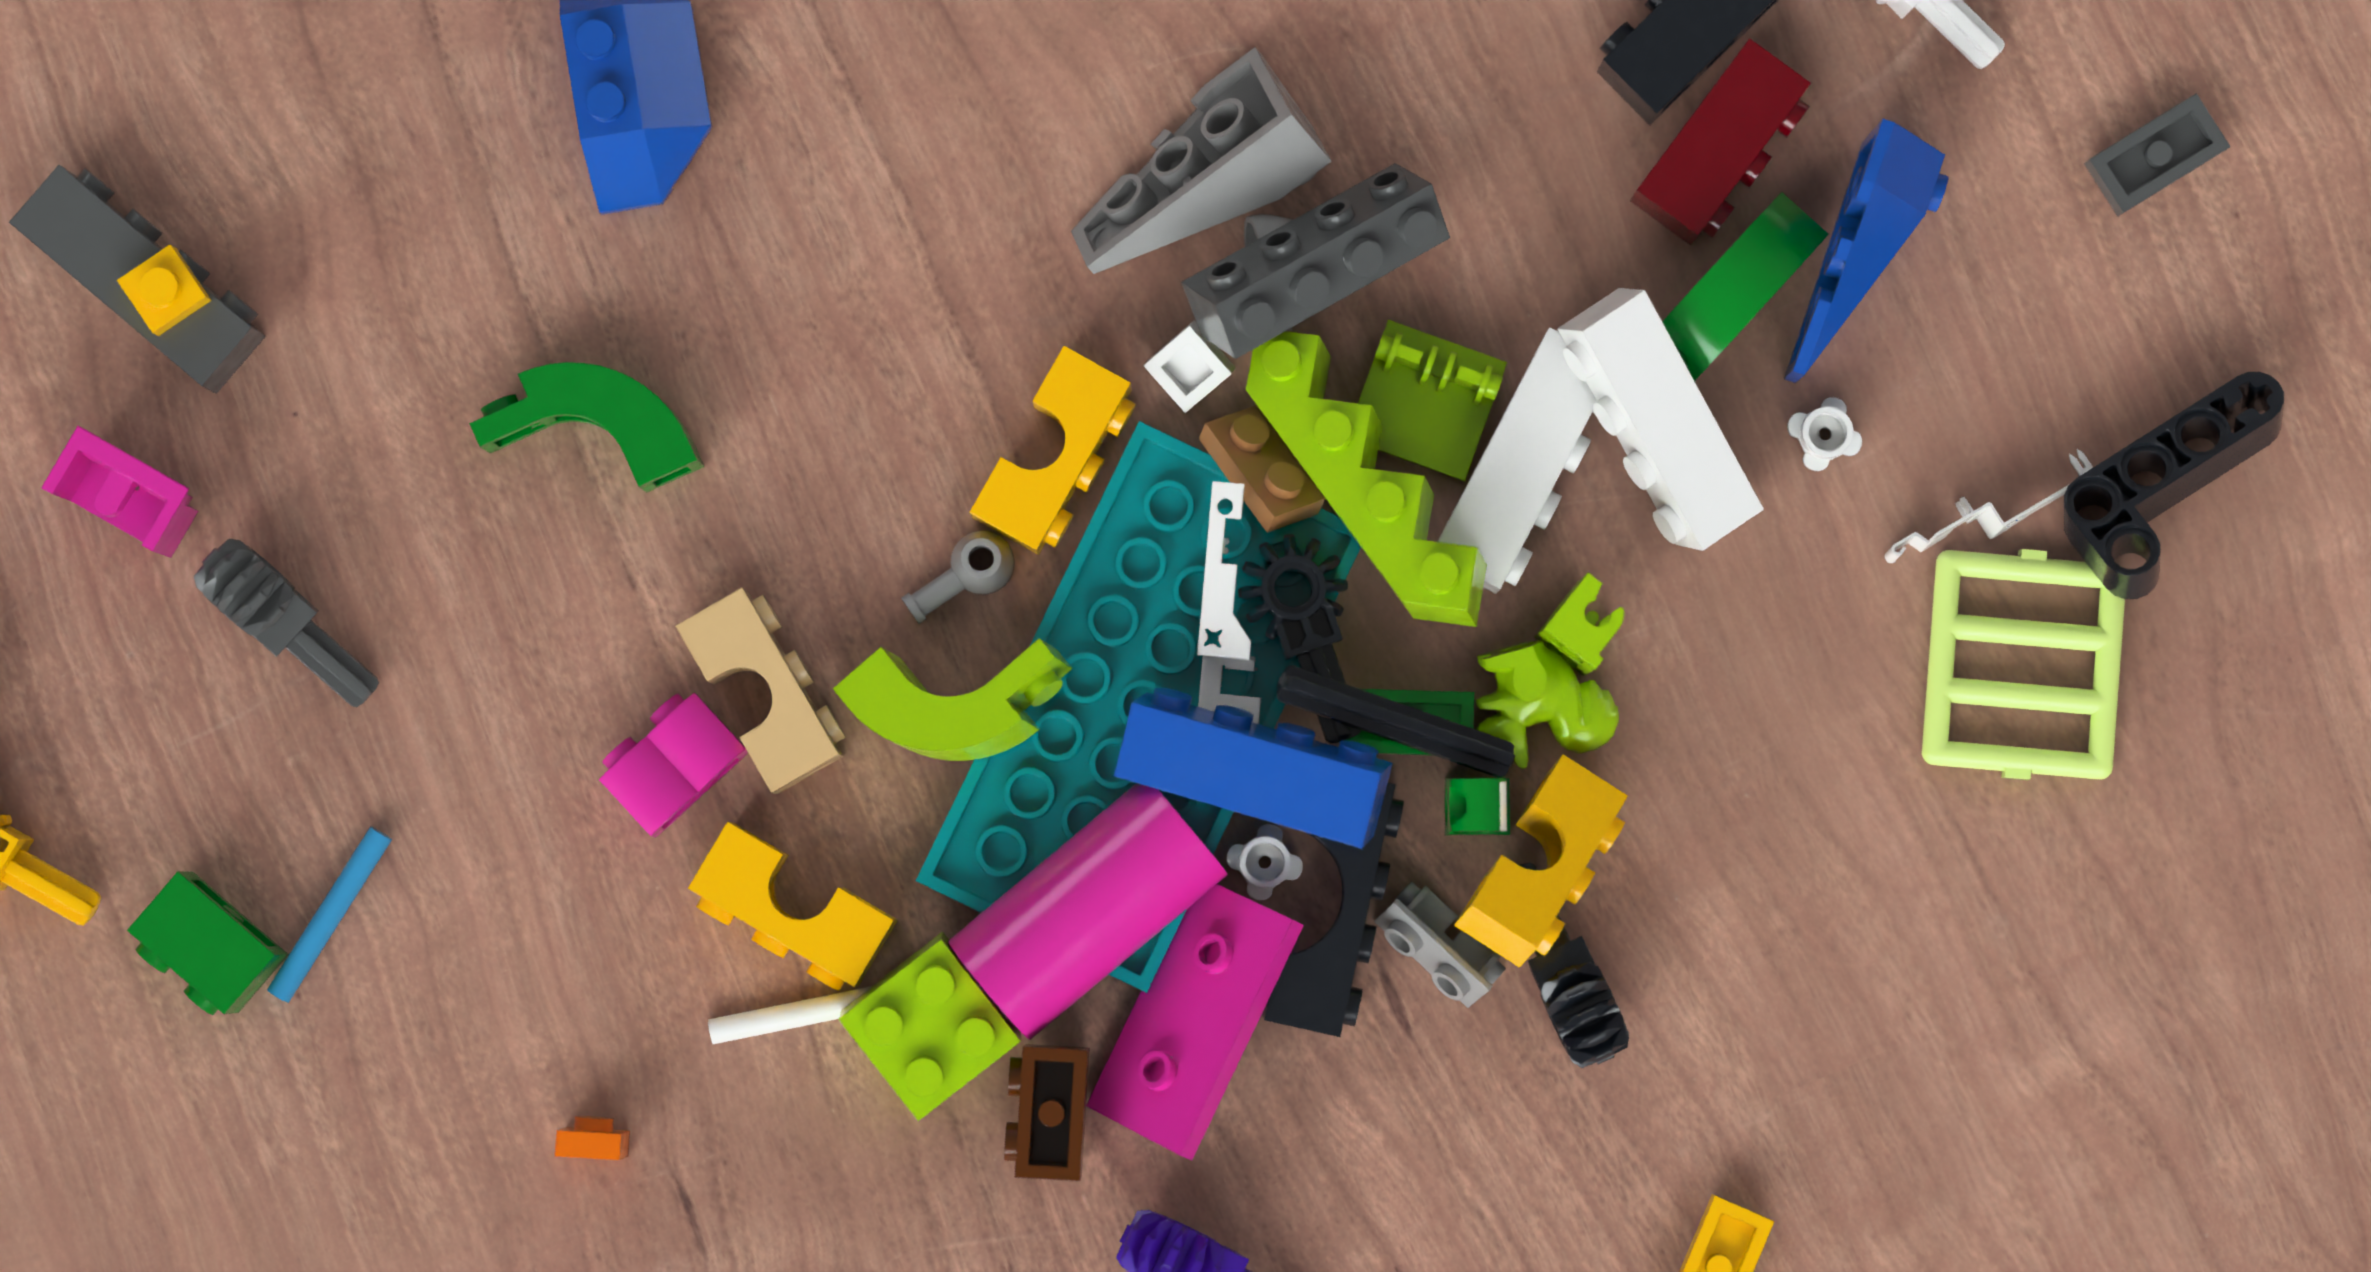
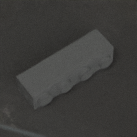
[9,165,266,394]

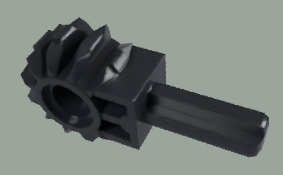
[1238,534,1361,744]
[1519,863,1629,1068]

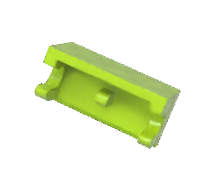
[1534,573,1624,676]

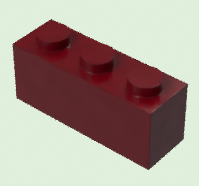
[1630,38,1811,246]

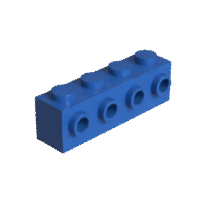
[1114,687,1393,848]

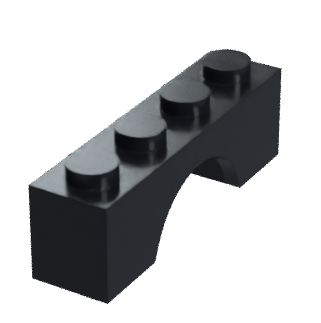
[1263,783,1404,1037]

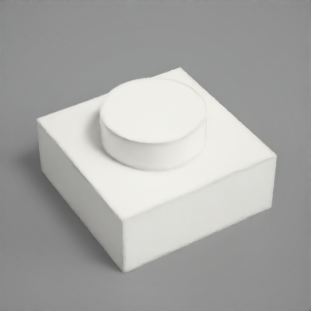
[1143,320,1236,413]

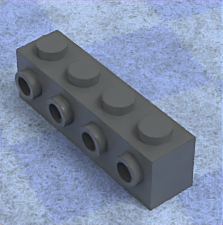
[1181,163,1450,359]

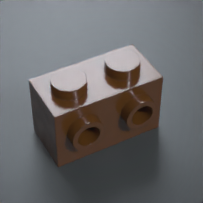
[1004,1044,1090,1181]

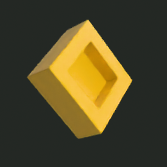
[117,244,212,336]

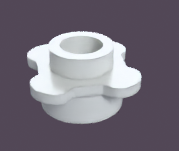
[1787,397,1862,471]
[1227,824,1303,900]

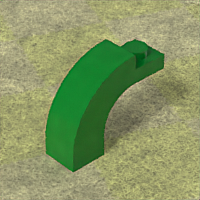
[1662,192,1829,381]
[469,362,705,493]

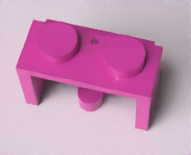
[41,426,198,558]

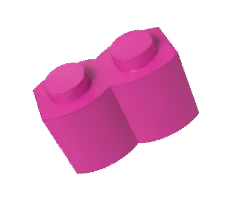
[599,693,748,838]

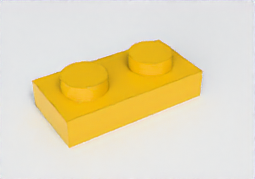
[1679,1194,1775,1272]

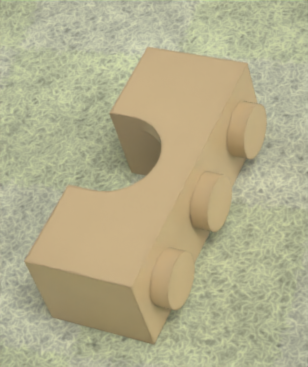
[676,587,846,795]

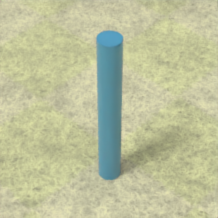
[267,826,392,1003]

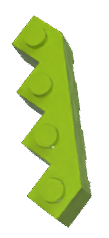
[1246,331,1487,627]

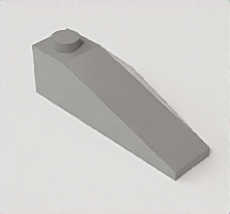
[1071,47,1332,274]

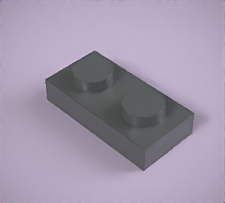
[2084,93,2230,217]

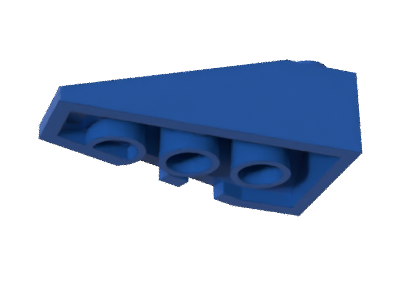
[1784,119,1949,383]

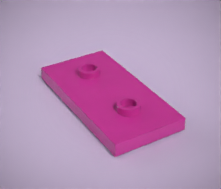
[1086,884,1304,1160]

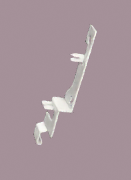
[1885,449,2093,563]
[1197,481,1261,724]

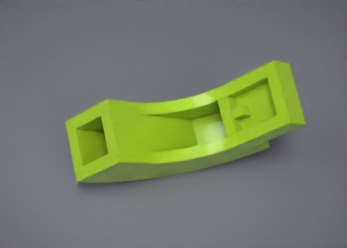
[833,638,1073,761]

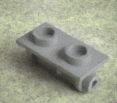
[1374,881,1506,1008]

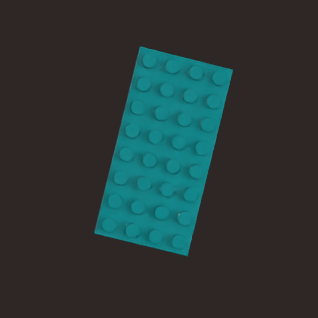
[916,421,1361,993]

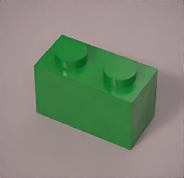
[127,871,289,1015]

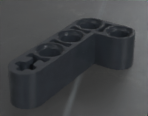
[2064,372,2284,599]

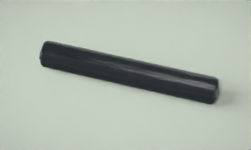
[1276,665,1515,778]

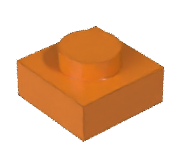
[555,1116,630,1160]

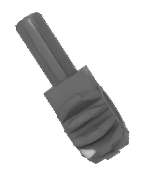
[194,539,379,708]

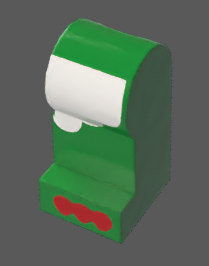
[1444,778,1510,836]

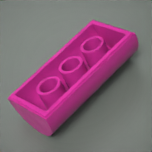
[948,783,1228,1040]

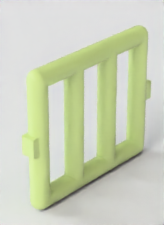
[1922,549,2125,780]

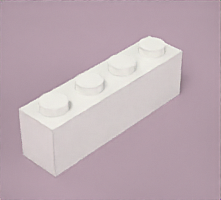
[1557,288,1764,551]
[1437,327,1597,594]

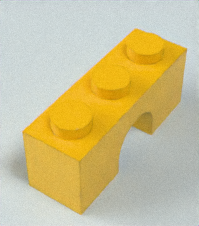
[969,346,1136,555]
[1454,754,1628,968]
[688,822,898,991]

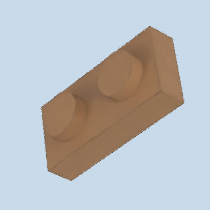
[1198,405,1325,533]

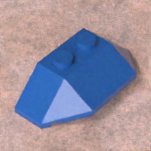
[559,0,712,215]

